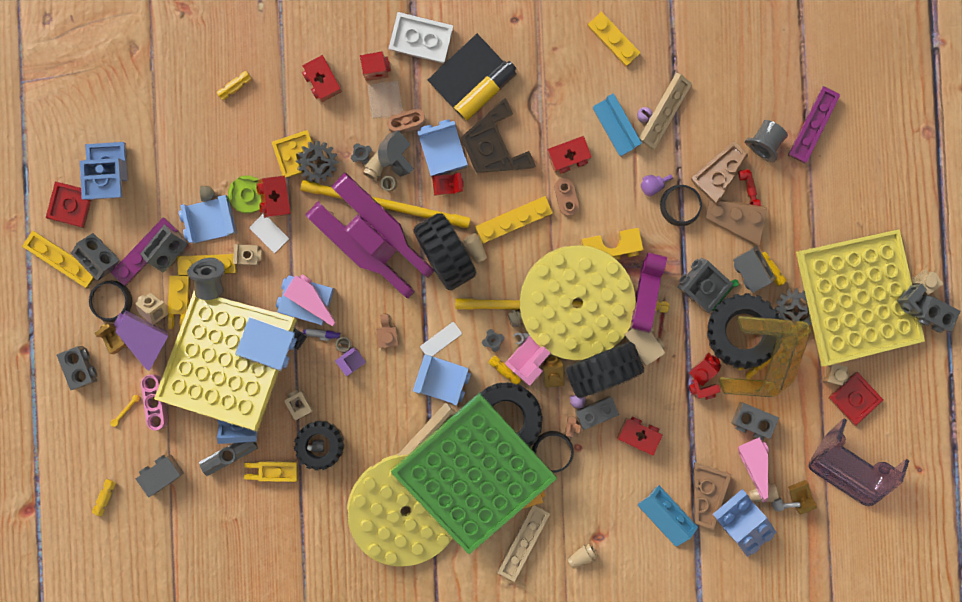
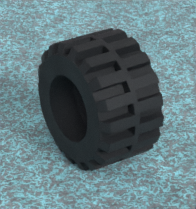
[294,421,345,471]

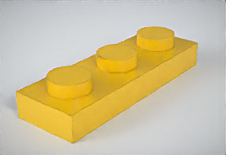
[587,11,640,67]
[177,254,237,276]

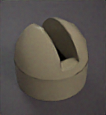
[381,176,397,191]
[200,186,214,201]
[335,337,351,353]

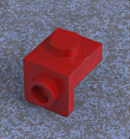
[432,173,464,196]
[689,352,722,386]
[689,379,721,400]

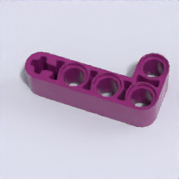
[630,252,667,333]

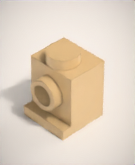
[233,244,263,265]
[911,269,943,295]
[135,293,168,325]
[822,364,849,386]
[284,390,314,421]

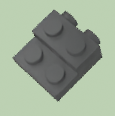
[678,258,733,313]

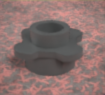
[351,143,372,164]
[482,329,504,352]

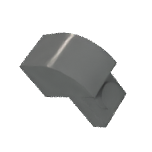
[378,130,414,177]

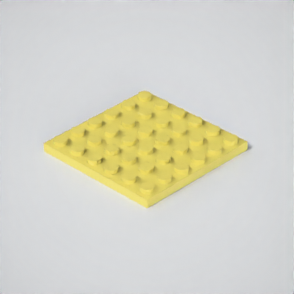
[796,229,925,366]
[154,290,297,431]

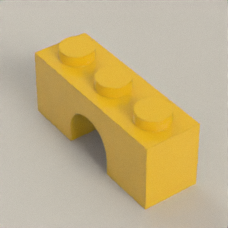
[581,227,643,260]

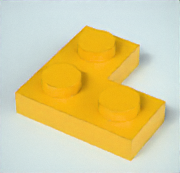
[272,130,313,179]

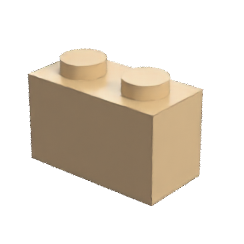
[624,328,665,366]

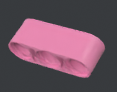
[141,374,168,430]

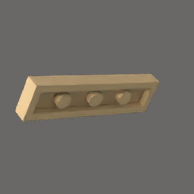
[639,73,692,150]
[497,505,550,582]

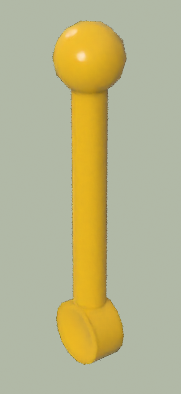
[110,395,140,427]

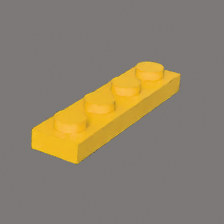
[475,196,553,244]
[22,230,95,288]

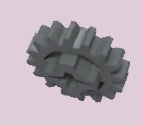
[296,141,338,183]
[775,288,812,330]

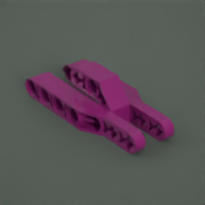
[305,173,435,299]

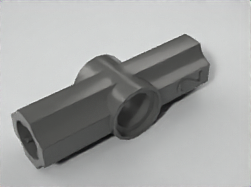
[199,441,258,477]

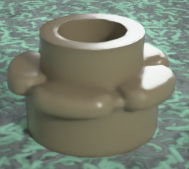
[507,310,523,328]

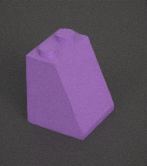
[114,310,168,371]

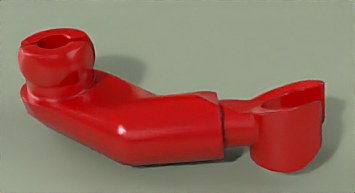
[738,169,761,206]

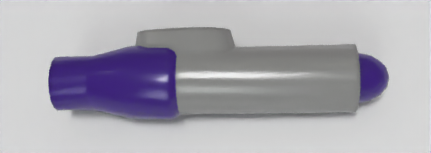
[303,329,341,341]

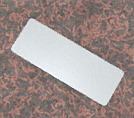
[420,322,462,356]

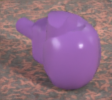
[641,175,673,197]

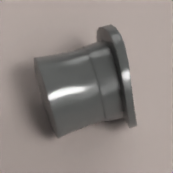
[745,120,788,163]
[187,258,225,300]

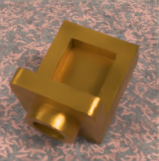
[95,323,127,355]
[542,356,564,388]
[788,480,817,514]

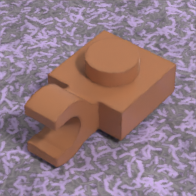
[377,314,398,348]
[565,416,582,437]

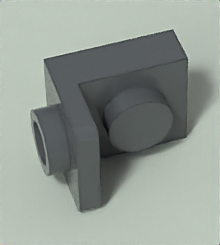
[897,284,927,315]

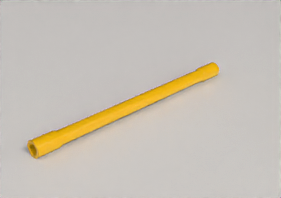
[300,180,471,229]
[455,298,583,310]

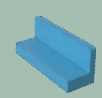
[593,93,642,156]
[638,485,698,547]

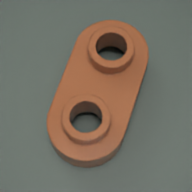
[387,109,426,134]
[554,178,579,216]

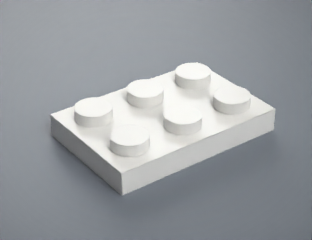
[389,12,453,64]

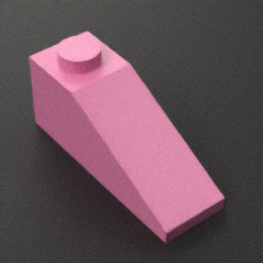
[283,274,337,326]
[738,438,769,503]

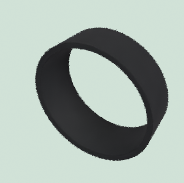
[660,185,702,226]
[89,280,132,322]
[532,431,574,473]

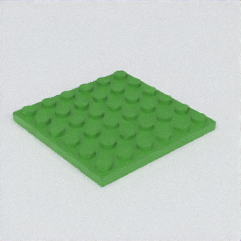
[391,393,557,554]

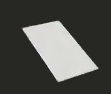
[249,214,289,253]

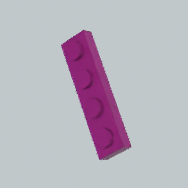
[788,86,840,164]
[111,217,178,286]

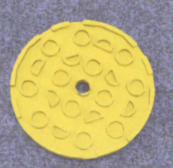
[520,245,636,360]
[347,453,453,566]

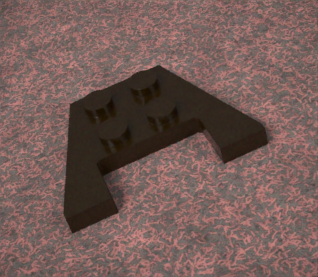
[461,98,536,173]

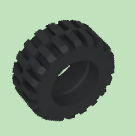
[413,213,477,290]
[707,293,783,369]
[566,342,644,398]
[480,382,543,448]

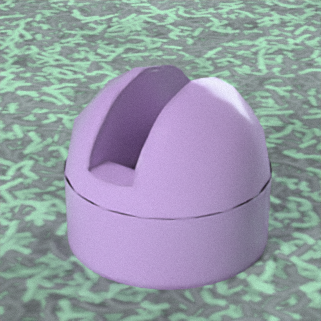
[637,107,653,123]
[570,395,586,409]

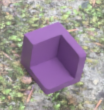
[335,347,366,376]

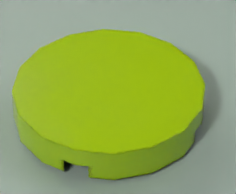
[228,175,262,214]

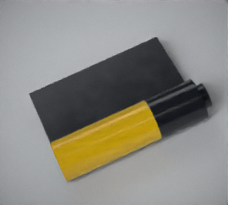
[427,33,517,122]

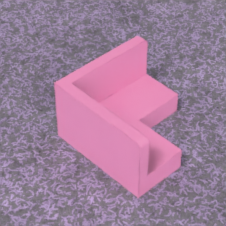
[505,336,550,386]

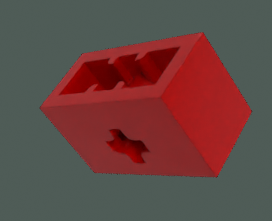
[360,51,391,81]
[302,55,342,102]
[547,136,592,174]
[256,176,291,218]
[617,416,663,456]

